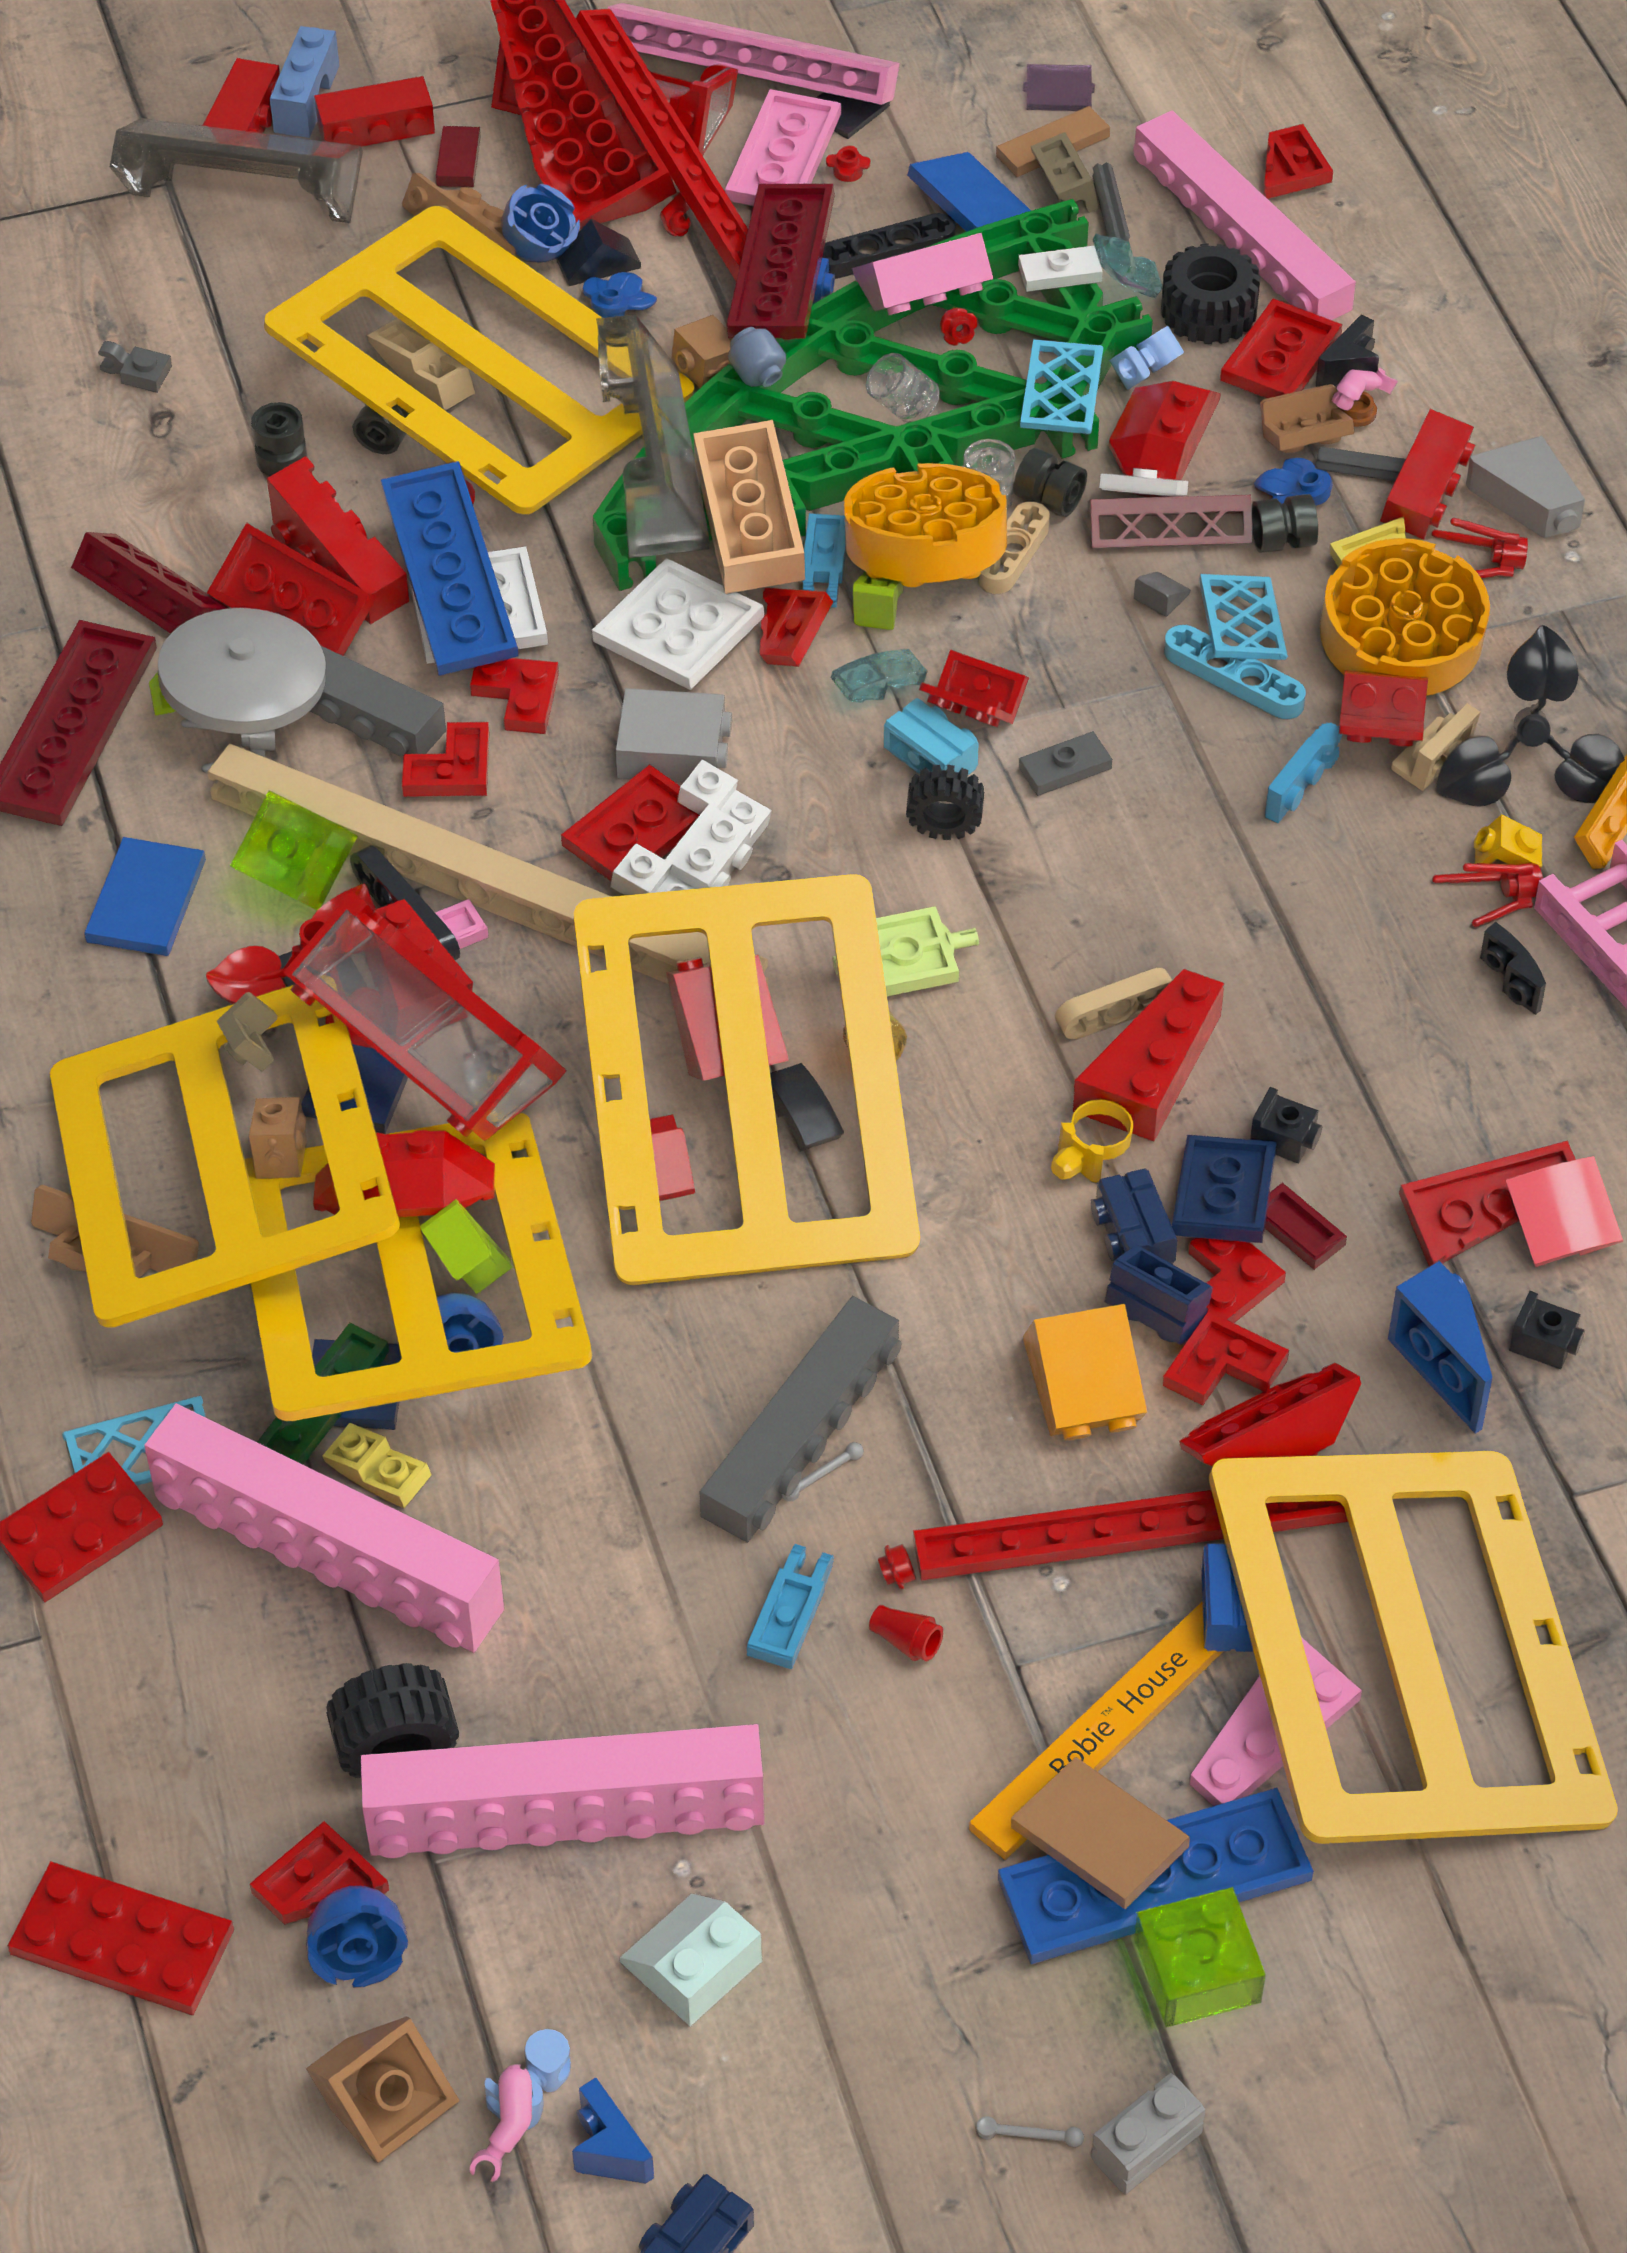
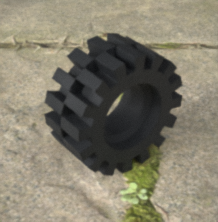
[906,765,985,840]

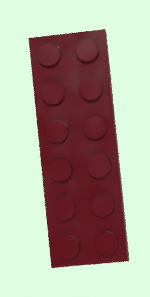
[727,184,835,340]
[0,620,157,826]

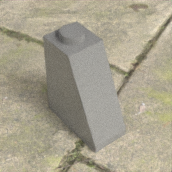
[1466,436,1585,538]

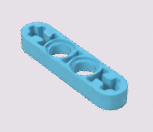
[1164,625,1306,719]

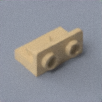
[1391,703,1481,791]

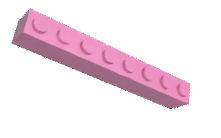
[608,3,900,105]
[1133,110,1356,320]

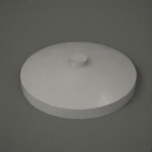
[158,608,326,734]

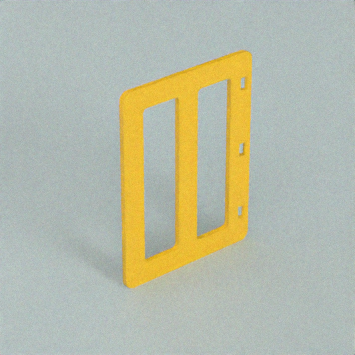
[264,206,694,514]
[574,874,920,1285]
[50,977,400,1328]
[244,1113,592,1421]
[1209,1451,1618,1844]

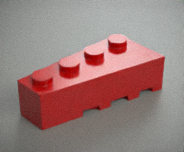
[267,456,409,625]
[1073,969,1224,1142]

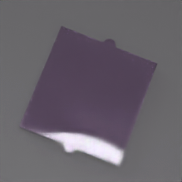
[1023,64,1095,111]

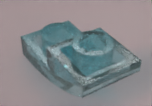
[1092,234,1163,299]
[830,649,928,703]

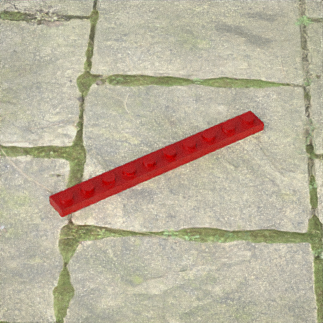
[576,9,748,281]
[913,1490,1348,1581]

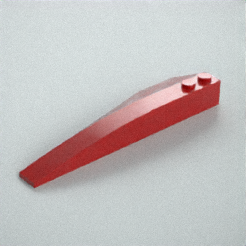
[490,0,677,229]

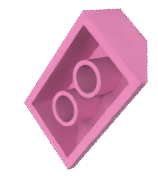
[852,233,993,315]

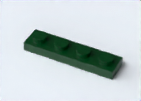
[257,1322,389,1465]

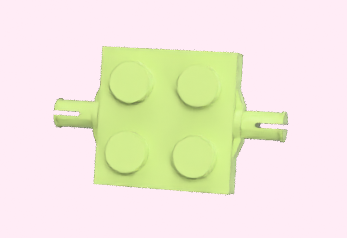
[832,906,979,996]

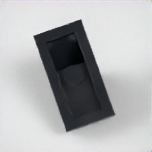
[1316,314,1379,388]

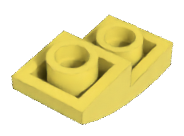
[323,1423,431,1508]

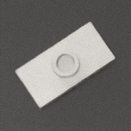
[1018,246,1103,292]
[1099,468,1189,497]

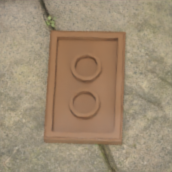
[1011,1757,1190,1909]

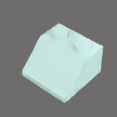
[620,1894,762,2026]

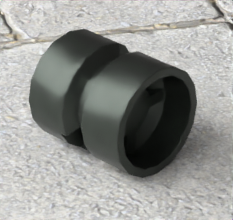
[251,402,307,477]
[352,404,410,455]
[1013,447,1087,517]
[1252,494,1318,553]

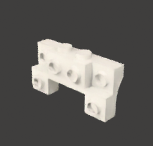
[610,760,772,895]

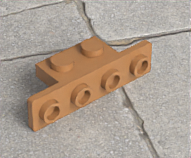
[402,173,516,256]
[31,1185,199,1278]

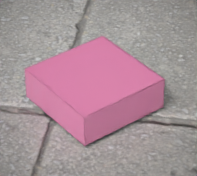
[435,899,488,949]

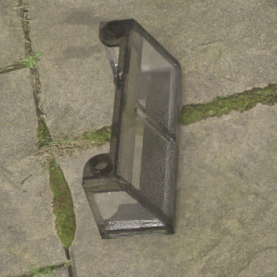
[109,118,363,223]
[596,314,710,558]

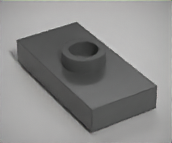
[1019,731,1113,796]

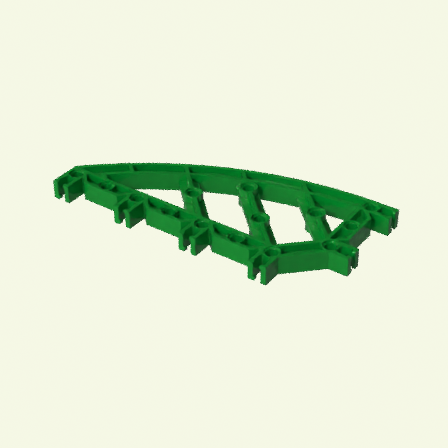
[593,199,1153,591]

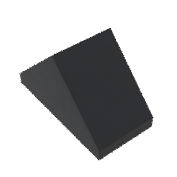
[557,219,641,286]

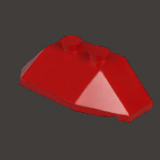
[1109,381,1221,498]
[313,1130,496,1217]
[1179,1363,1362,1467]

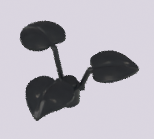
[1436,625,1625,806]

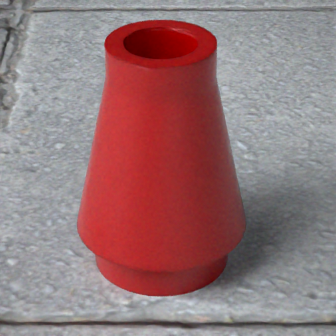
[869,1605,943,1661]

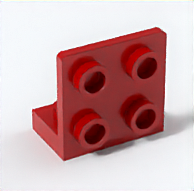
[1339,670,1428,746]

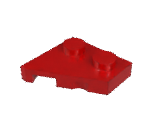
[1263,124,1333,199]
[250,1821,389,1925]

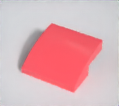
[1506,1156,1623,1267]

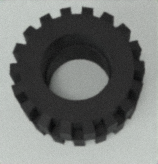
[1161,243,1260,345]
[326,1663,459,1778]

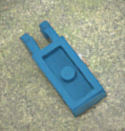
[803,513,846,608]
[1265,722,1342,823]
[747,1544,834,1669]

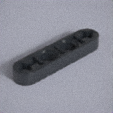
[822,213,956,279]
[350,845,460,960]

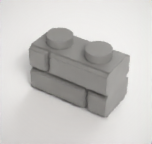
[1091,2073,1205,2195]

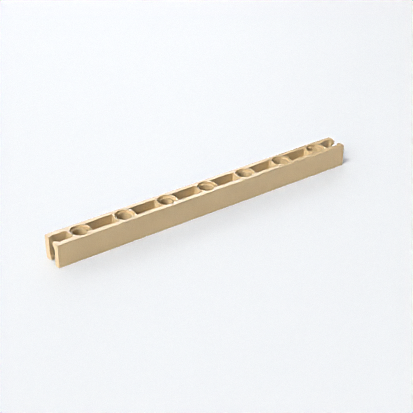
[207,743,768,986]

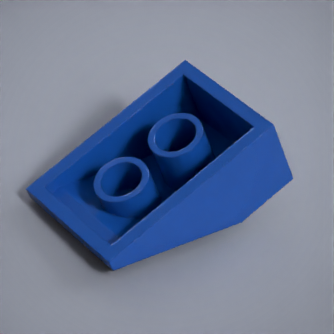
[1388,1261,1493,1434]

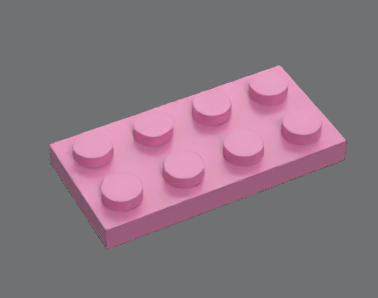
[725,89,841,206]

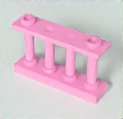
[1534,839,1627,1009]

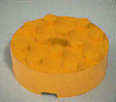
[844,463,1007,587]
[1320,538,1490,696]

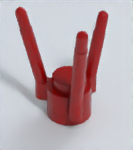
[1431,518,1528,578]
[1432,863,1543,927]

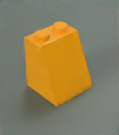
[1023,1304,1147,1441]

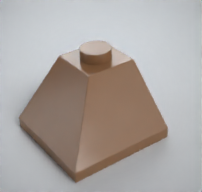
[306,2016,460,2163]

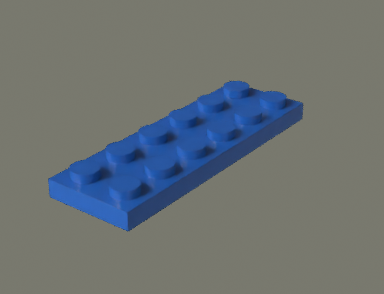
[381,461,519,676]
[998,1788,1314,1964]

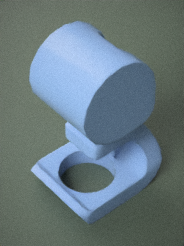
[1109,326,1184,390]
[485,2029,571,2130]

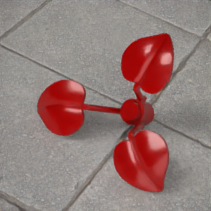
[206,884,392,1049]

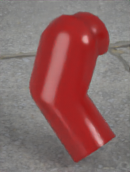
[660,192,691,237]

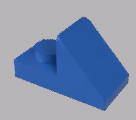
[572,2078,654,2184]

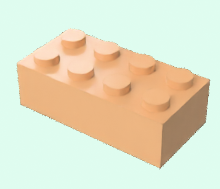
[693,420,805,594]

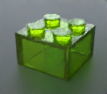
[230,790,358,911]
[1134,1887,1266,2028]

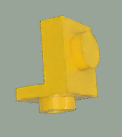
[1474,814,1542,868]

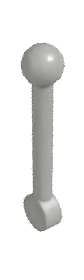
[782,1442,864,1501]
[977,2116,1084,2148]

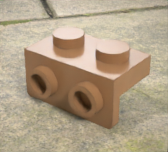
[1260,384,1354,453]

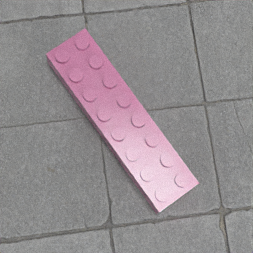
[144,1403,504,1653]
[361,1724,764,1858]

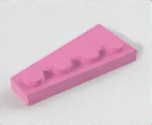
[1190,1637,1362,1806]

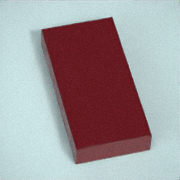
[436,126,481,187]
[1265,1182,1347,1270]

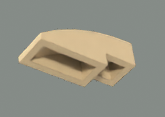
[367,318,475,410]

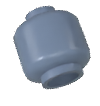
[728,327,786,387]

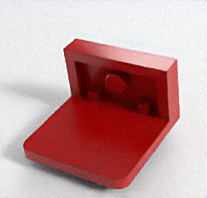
[919,650,1029,728]

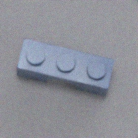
[270,26,340,138]

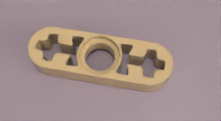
[978,502,1049,594]
[1055,968,1172,1039]

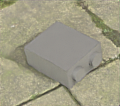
[616,688,732,782]

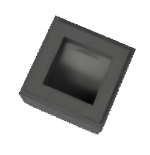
[1134,571,1191,617]

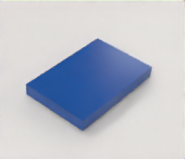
[907,152,1031,232]
[85,837,206,956]

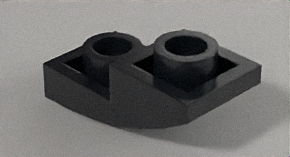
[1480,922,1546,1015]
[770,1063,844,1151]

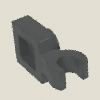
[98,341,172,393]

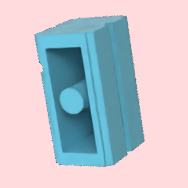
[884,698,979,775]

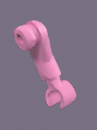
[1332,368,1398,410]
[470,2064,532,2182]

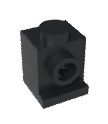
[1250,1087,1323,1164]
[1509,1290,1585,1369]

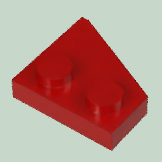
[759,588,833,667]

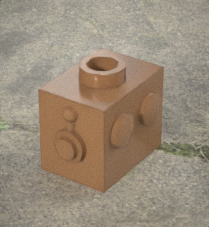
[671,315,733,388]
[249,1097,307,1179]

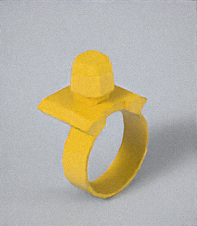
[1051,1099,1133,1183]

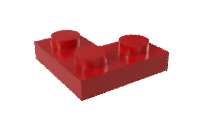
[470,658,559,734]
[402,722,490,797]
[1188,1238,1286,1323]
[1163,1311,1289,1406]

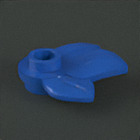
[583,272,657,321]
[1254,458,1333,506]

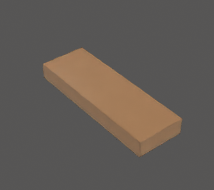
[996,106,1110,177]

